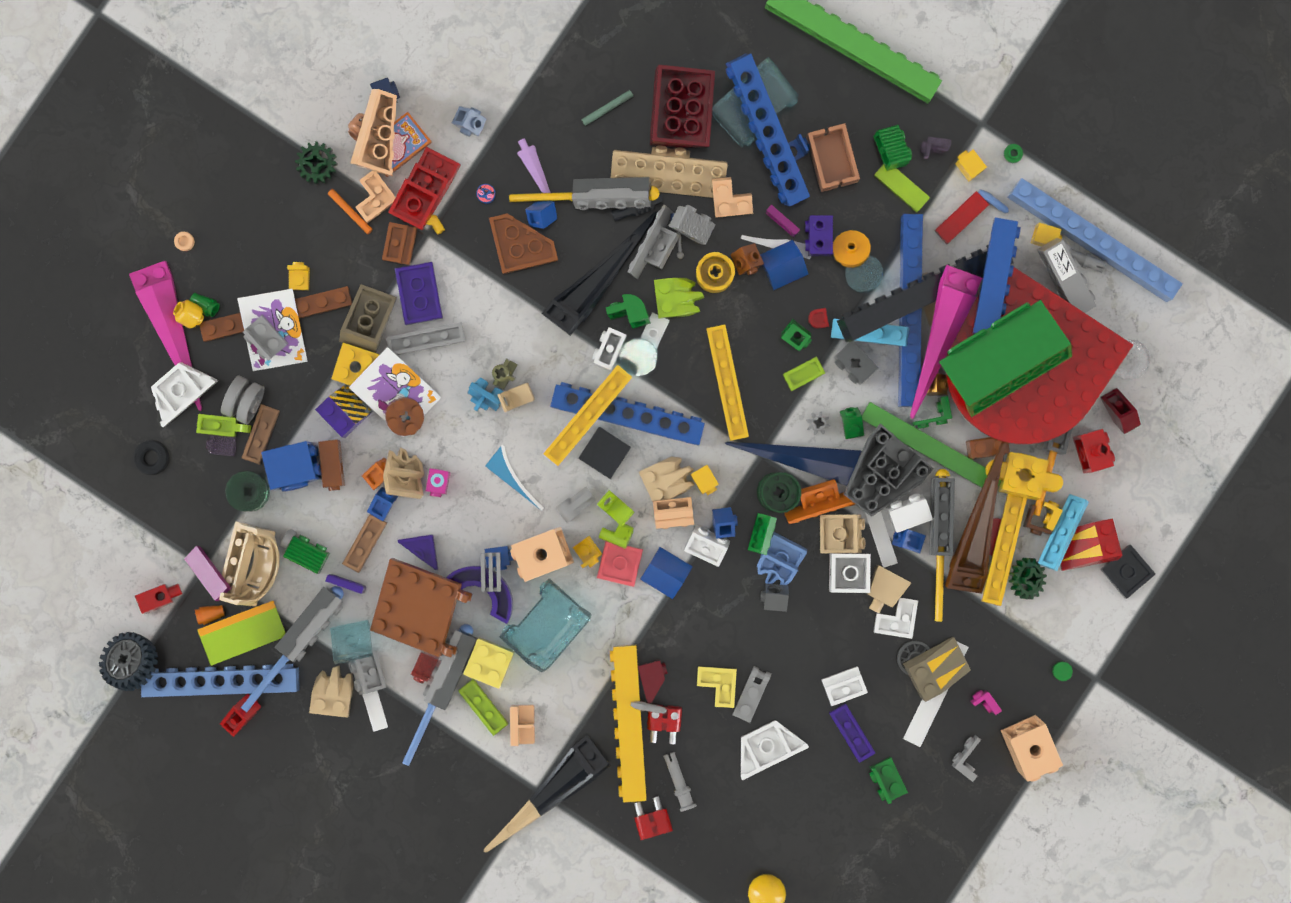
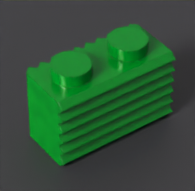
[873,125,912,171]
[283,534,330,574]

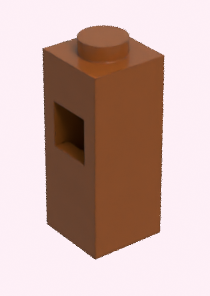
[318,440,345,491]

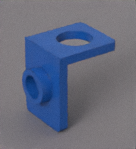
[788,134,810,161]

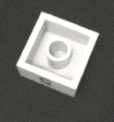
[829,553,871,593]

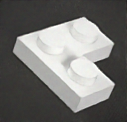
[873,598,918,639]

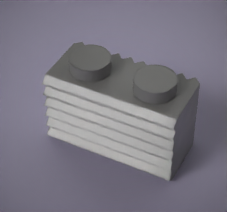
[669,205,716,245]

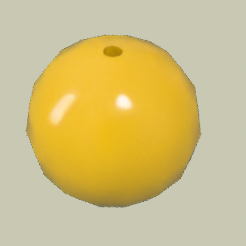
[748,874,786,903]

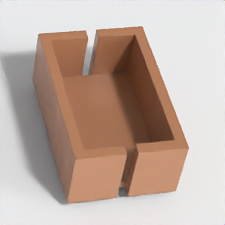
[806,123,860,192]

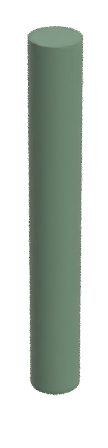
[581,90,634,126]

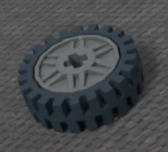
[99,632,158,691]

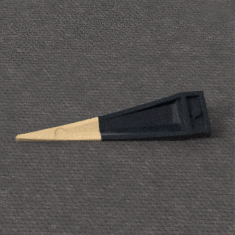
[484,735,611,852]

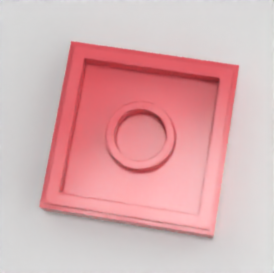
[597,541,643,587]

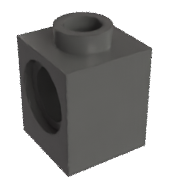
[760,583,789,612]

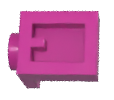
[970,690,1002,715]

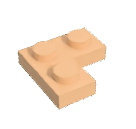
[355,171,396,223]
[712,177,753,218]

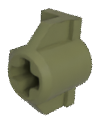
[492,358,518,389]

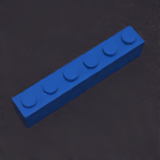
[972,217,1021,335]

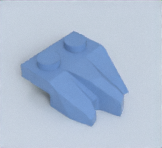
[757,532,807,585]

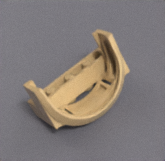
[219,522,280,606]

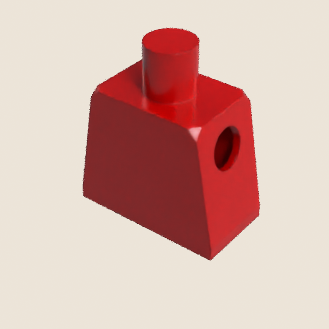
[135,584,182,614]

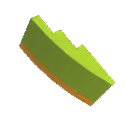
[197,601,286,666]

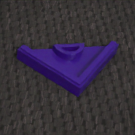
[398,534,438,570]

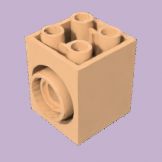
[510,527,574,582]
[1000,715,1063,782]

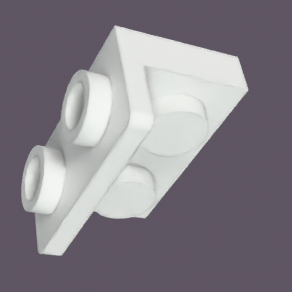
[684,525,730,567]

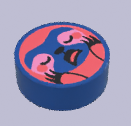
[476,184,496,204]

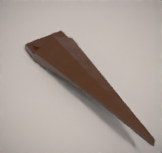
[945,442,1006,594]

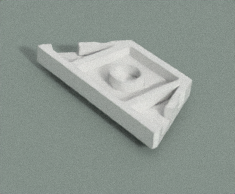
[151,362,218,427]
[741,720,809,780]

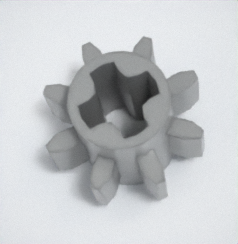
[806,412,830,435]

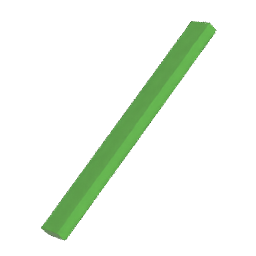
[862,402,1001,488]

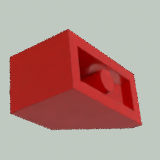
[220,694,261,737]

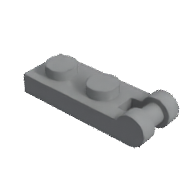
[732,666,772,723]

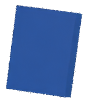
[760,240,808,290]
[640,547,692,599]

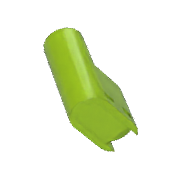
[599,524,634,549]

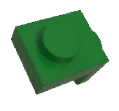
[840,407,864,439]

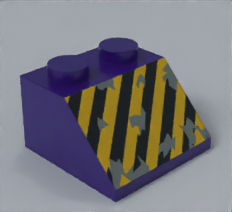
[315,384,372,438]

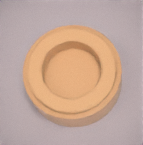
[174,232,195,251]

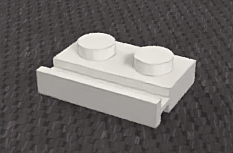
[821,666,868,706]

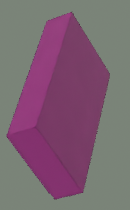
[766,205,800,237]

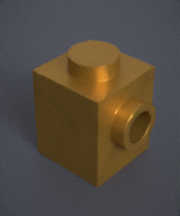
[926,373,948,396]

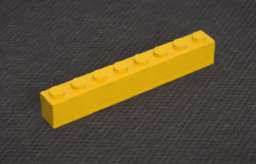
[610,645,646,802]

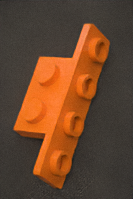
[784,479,855,524]

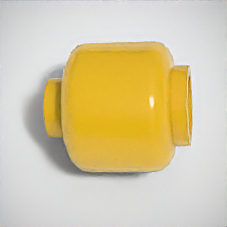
[173,300,204,328]

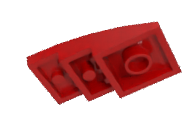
[388,147,461,230]

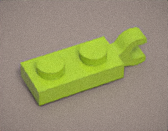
[196,414,252,437]

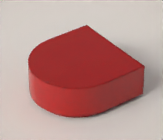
[808,308,829,329]

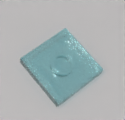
[330,620,373,664]

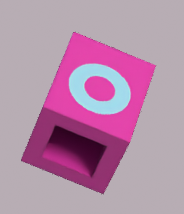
[426,468,450,497]

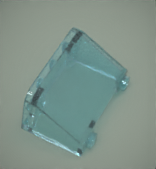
[712,57,799,148]
[499,578,591,672]

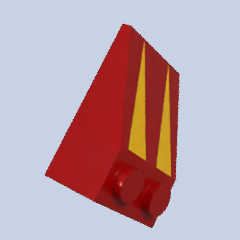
[1060,518,1122,571]

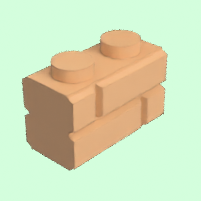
[653,497,694,529]

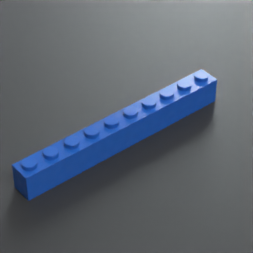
[898,214,923,407]

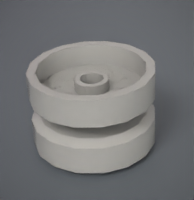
[221,375,265,425]

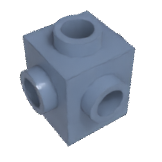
[452,106,486,137]

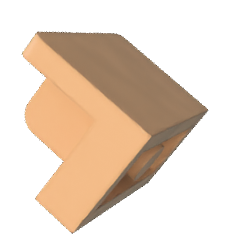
[510,705,535,746]

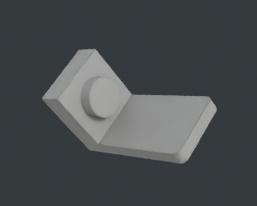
[952,735,981,782]

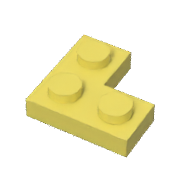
[697,666,737,708]

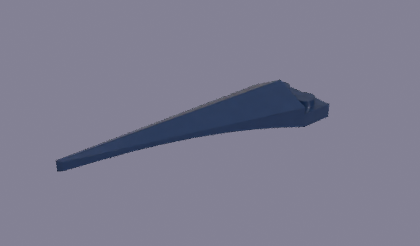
[725,442,862,486]

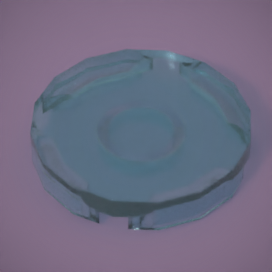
[845,255,883,292]
[620,337,658,376]

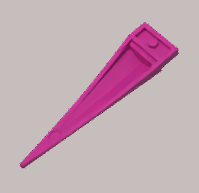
[129,261,202,411]
[910,265,983,419]

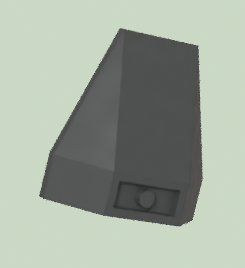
[844,424,934,517]

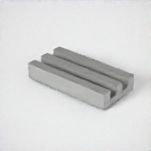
[481,552,501,592]

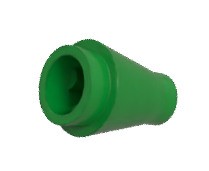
[190,293,220,317]

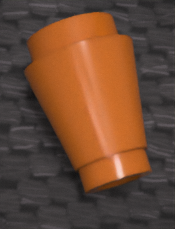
[195,605,225,625]

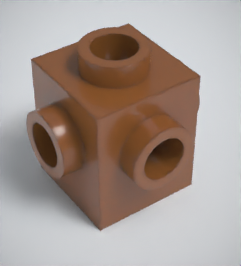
[730,243,764,276]

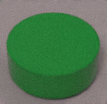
[1052,661,1073,681]

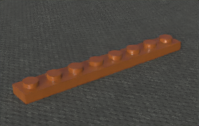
[199,286,352,342]

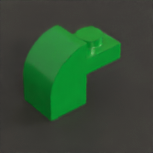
[606,294,651,329]

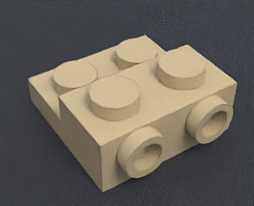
[820,514,865,553]

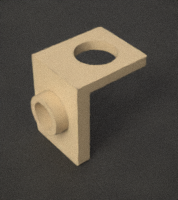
[498,382,535,412]

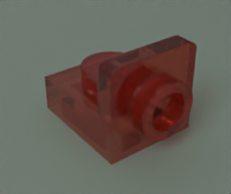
[410,652,439,683]

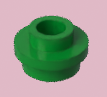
[1004,144,1023,163]

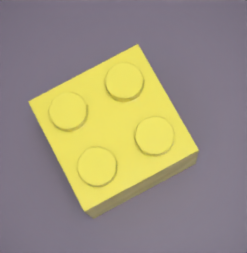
[463,637,515,689]

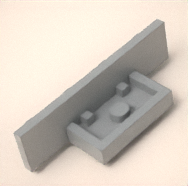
[628,205,680,279]

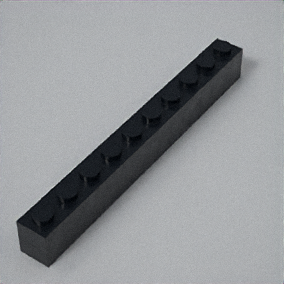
[837,244,1014,342]

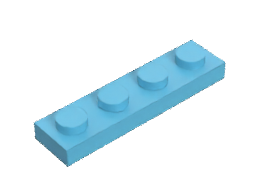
[831,319,909,347]
[1038,494,1089,571]

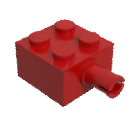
[1073,429,1115,473]

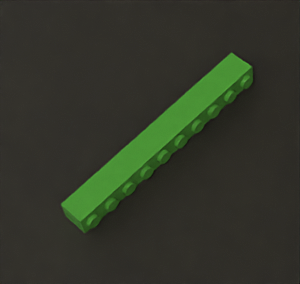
[765,0,942,104]

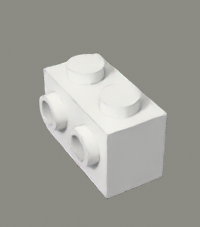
[592,327,627,372]
[887,494,933,533]

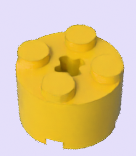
[696,252,735,293]

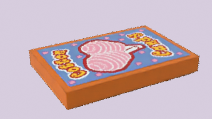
[385,112,432,177]

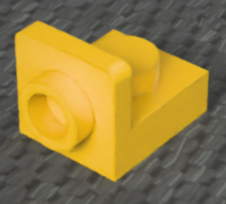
[287,262,309,291]
[1042,500,1063,531]
[572,536,602,569]

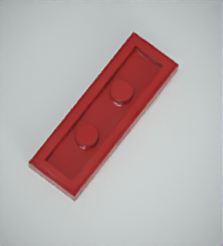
[934,191,989,244]

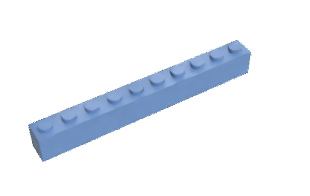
[1007,178,1183,302]

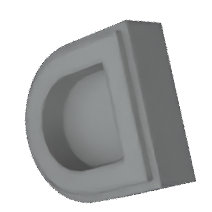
[280,529,297,549]

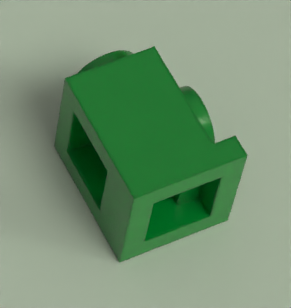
[781,319,812,351]

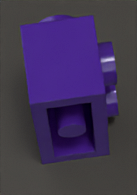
[805,215,833,256]

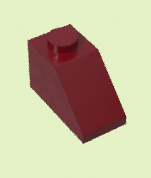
[1101,388,1141,434]
[638,659,668,704]

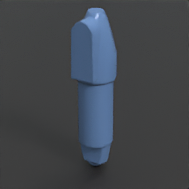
[978,189,1009,213]

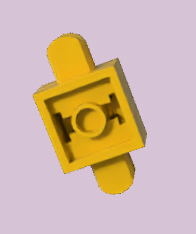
[985,452,1063,501]

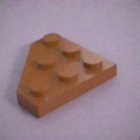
[489,213,558,274]

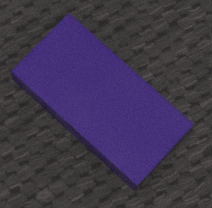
[325,574,366,594]

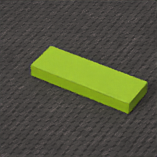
[874,164,930,212]
[458,679,509,736]

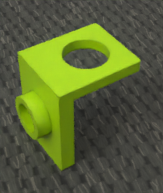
[597,490,634,526]

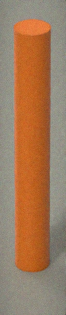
[328,189,373,235]

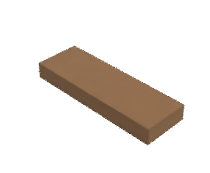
[242,404,280,465]
[342,514,387,573]

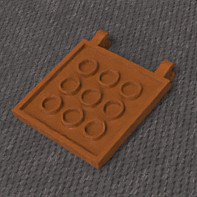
[370,558,473,657]

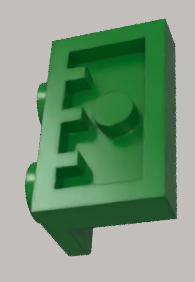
[748,513,777,555]
[869,757,908,804]

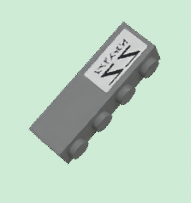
[1037,238,1096,313]

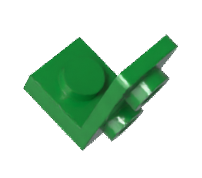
[912,396,952,429]

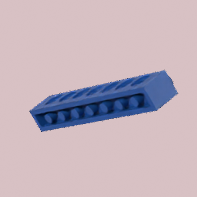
[726,54,810,206]
[550,382,705,446]

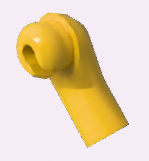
[427,215,445,235]

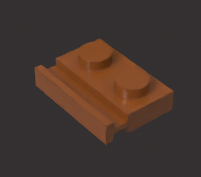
[382,222,417,266]

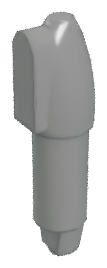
[630,701,667,714]

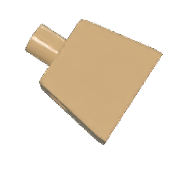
[867,565,911,613]

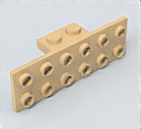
[611,146,727,198]

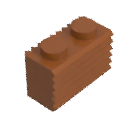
[966,437,1010,460]

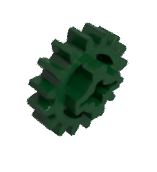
[295,141,338,184]
[1009,558,1047,600]

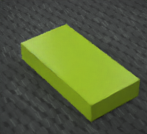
[783,357,825,391]

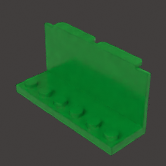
[939,300,1072,418]

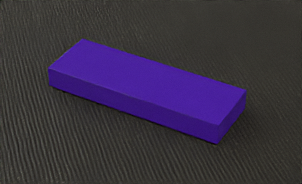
[829,703,875,763]

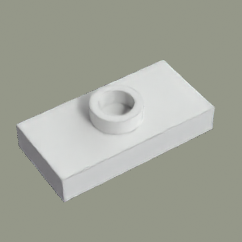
[636,312,670,355]

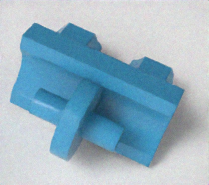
[467,378,503,411]

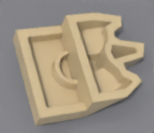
[383,447,424,499]
[639,456,695,502]
[309,665,354,718]

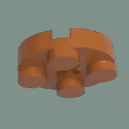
[385,397,424,436]

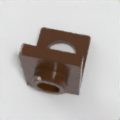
[1023,505,1052,536]

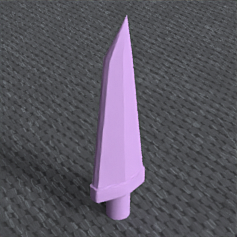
[517,139,550,193]

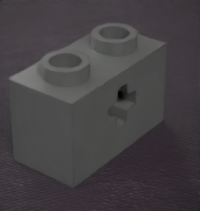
[834,341,878,385]

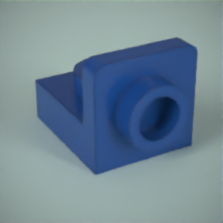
[367,487,398,521]
[892,529,926,554]

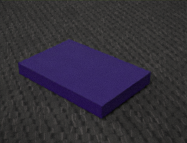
[395,262,443,325]

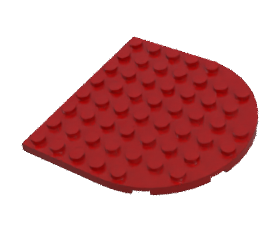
[946,267,1133,444]

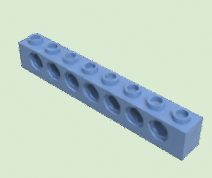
[141,664,300,697]

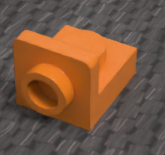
[362,458,387,490]

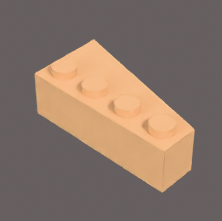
[350,89,397,176]

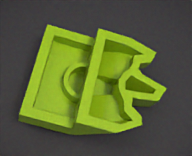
[654,278,705,319]

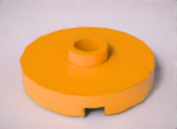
[833,230,871,268]

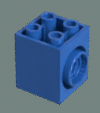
[261,441,322,492]

